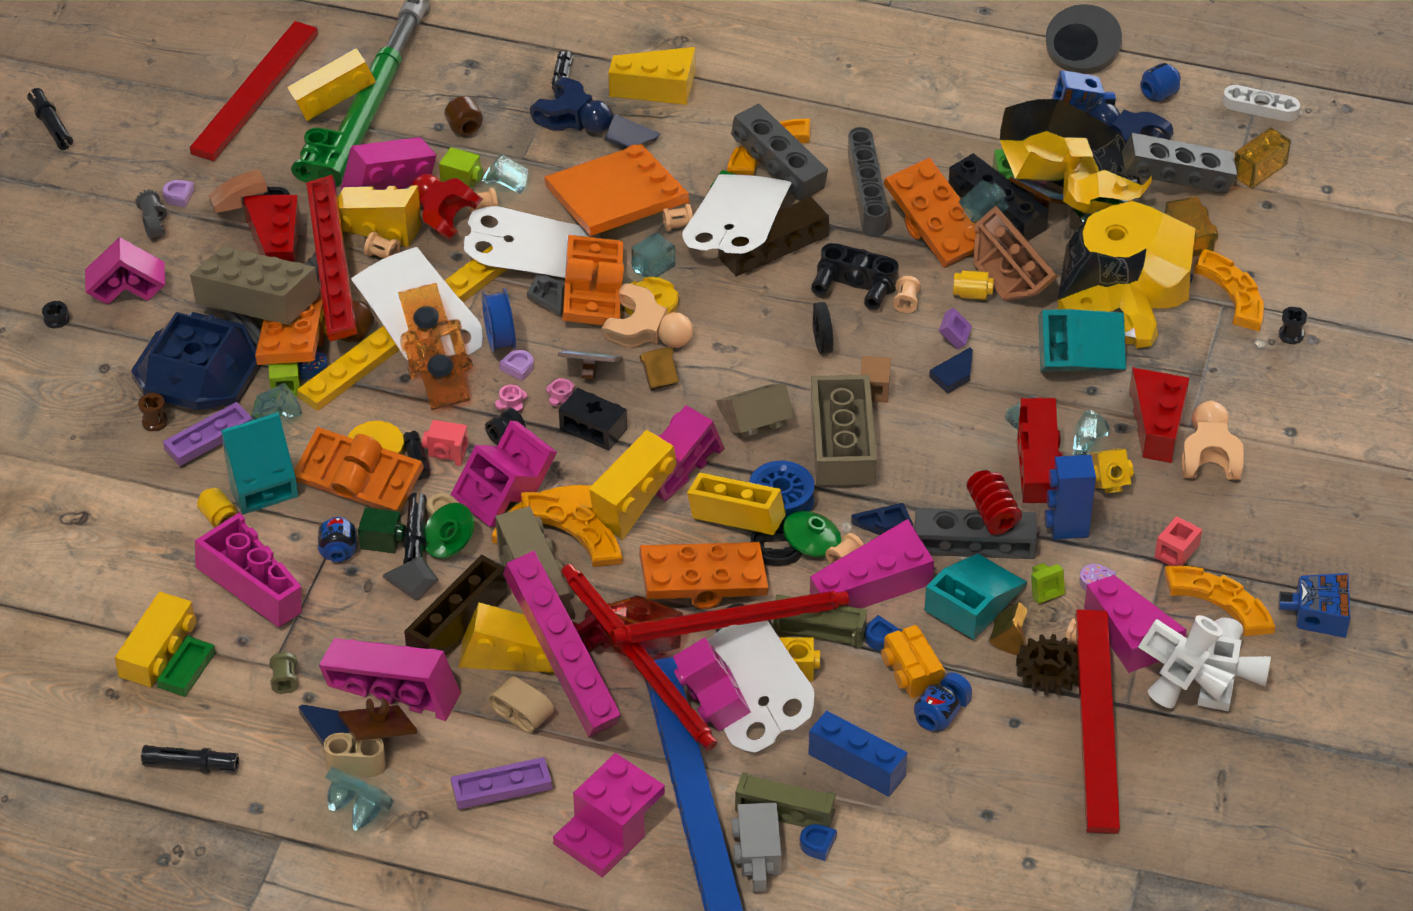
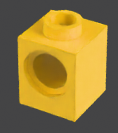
[779,637,820,681]

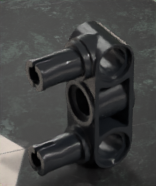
[811,243,899,310]

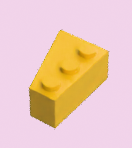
[608,47,696,105]
[338,185,422,247]
[589,429,677,540]
[458,603,555,673]

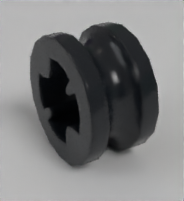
[42,301,69,329]

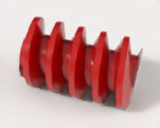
[966,470,1022,535]

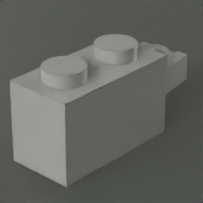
[731,803,781,892]

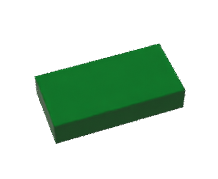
[156,636,216,697]

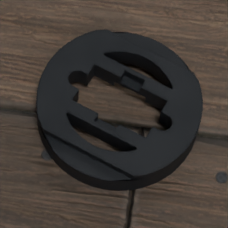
[812,302,833,354]
[751,520,803,566]

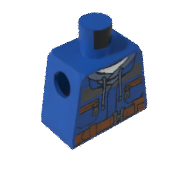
[1052,70,1116,114]
[1278,573,1350,638]

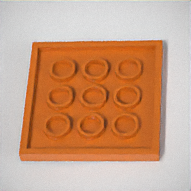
[544,144,690,236]

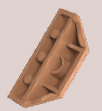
[974,206,1058,301]

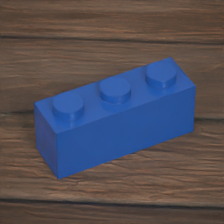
[1044,455,1096,540]
[808,710,908,797]

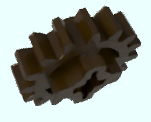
[1016,634,1079,695]

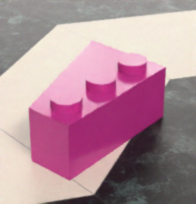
[340,137,437,191]
[655,405,725,502]
[1084,575,1187,673]

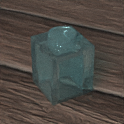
[958,180,1009,224]
[631,232,675,277]

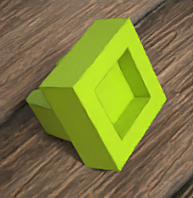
[1031,563,1065,604]

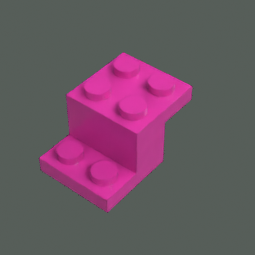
[450,421,557,527]
[553,753,665,878]

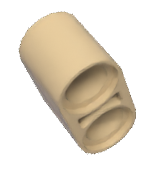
[489,676,554,733]
[324,733,386,777]

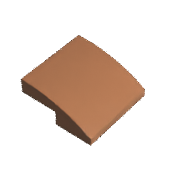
[208,169,268,213]

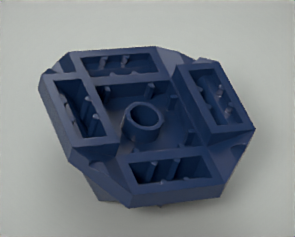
[131,312,261,410]

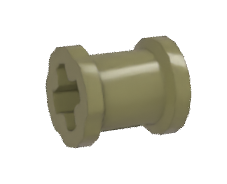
[269,652,298,694]

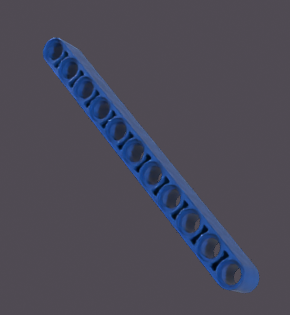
[645,657,743,911]

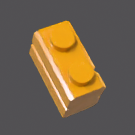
[881,625,945,698]

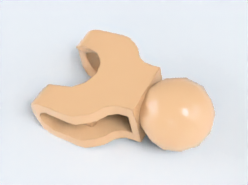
[601,283,694,348]
[1181,401,1244,480]

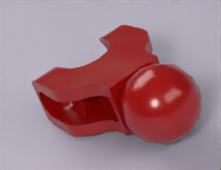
[411,174,483,241]

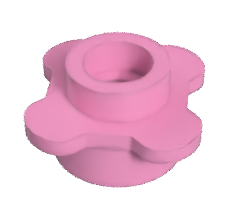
[546,378,574,406]
[495,385,527,412]

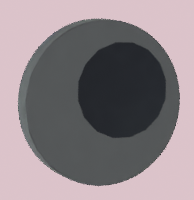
[1046,4,1122,74]

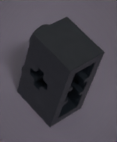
[559,387,627,451]

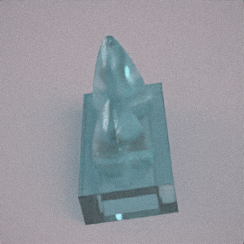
[325,766,394,830]

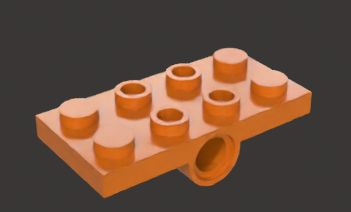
[883,157,977,268]
[562,235,624,325]
[255,289,324,365]
[294,427,424,513]
[639,542,769,609]

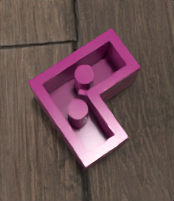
[85,237,165,305]
[673,637,751,731]

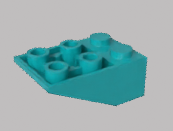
[1038,309,1126,372]
[221,412,298,515]
[924,553,1027,639]

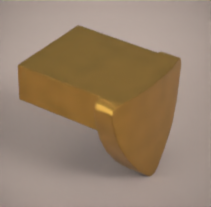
[639,348,679,390]
[989,602,1028,655]

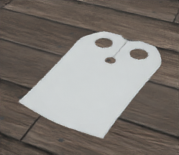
[682,174,791,254]
[464,206,600,278]
[351,247,483,370]
[707,620,814,753]

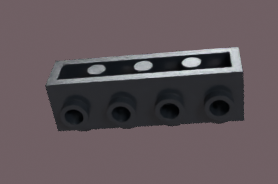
[948,153,1049,241]

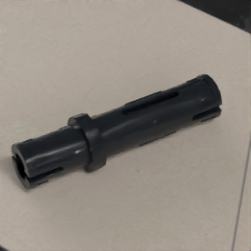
[27,88,74,150]
[403,493,427,564]
[141,745,240,773]

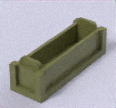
[772,594,867,648]
[735,772,836,828]

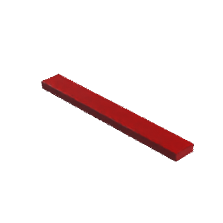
[190,21,318,161]
[306,175,358,342]
[1075,609,1120,834]

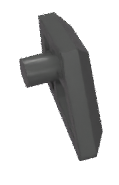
[527,275,563,315]
[383,557,438,600]

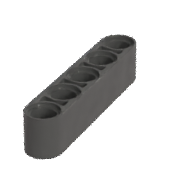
[848,127,888,237]

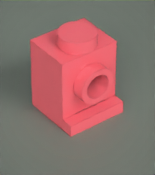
[422,420,468,466]
[1154,516,1202,566]

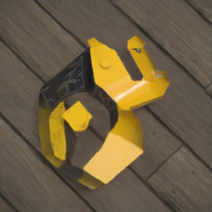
[1000,99,1152,214]
[1057,201,1196,348]

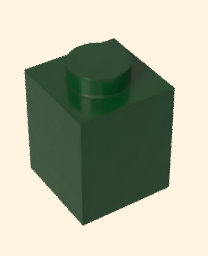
[358,507,406,554]

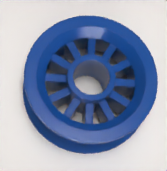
[481,288,516,354]
[749,460,814,520]

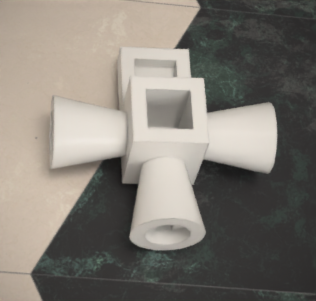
[1138,615,1234,708]
[1198,618,1271,711]

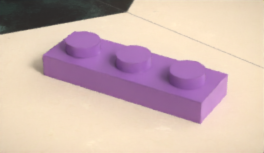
[163,402,253,466]
[451,757,552,810]

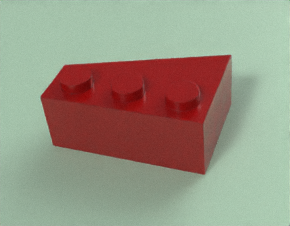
[243,195,300,262]
[1129,367,1190,463]
[1017,398,1063,503]

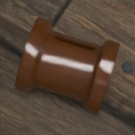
[138,393,168,431]

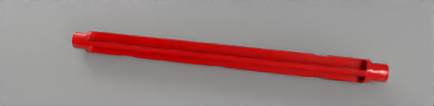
[561,564,718,751]
[611,591,849,644]

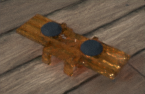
[398,283,473,410]

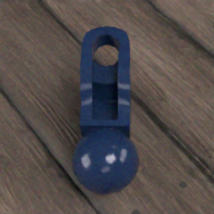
[530,77,613,134]
[1089,103,1174,144]

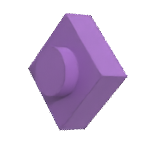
[939,308,972,349]

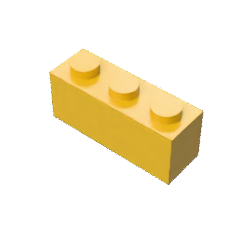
[287,48,376,121]
[687,472,786,535]
[114,591,196,688]

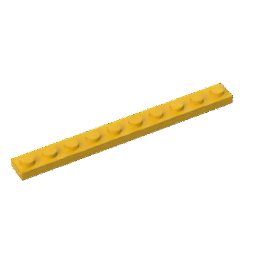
[297,245,507,411]

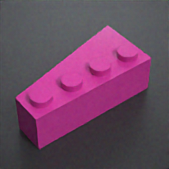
[195,512,302,627]
[810,519,934,609]
[319,638,461,721]

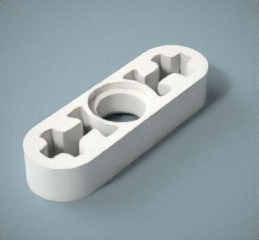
[1223,85,1300,122]

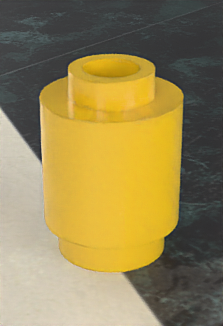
[953,270,994,300]
[197,487,237,528]

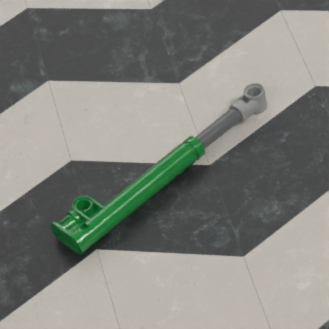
[291,0,430,187]

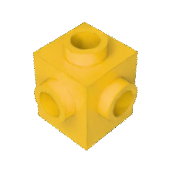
[1090,448,1134,493]

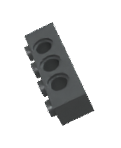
[731,103,828,201]
[1122,133,1237,193]
[914,508,1037,559]

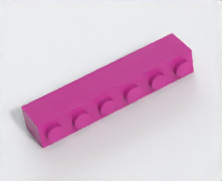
[503,551,621,737]

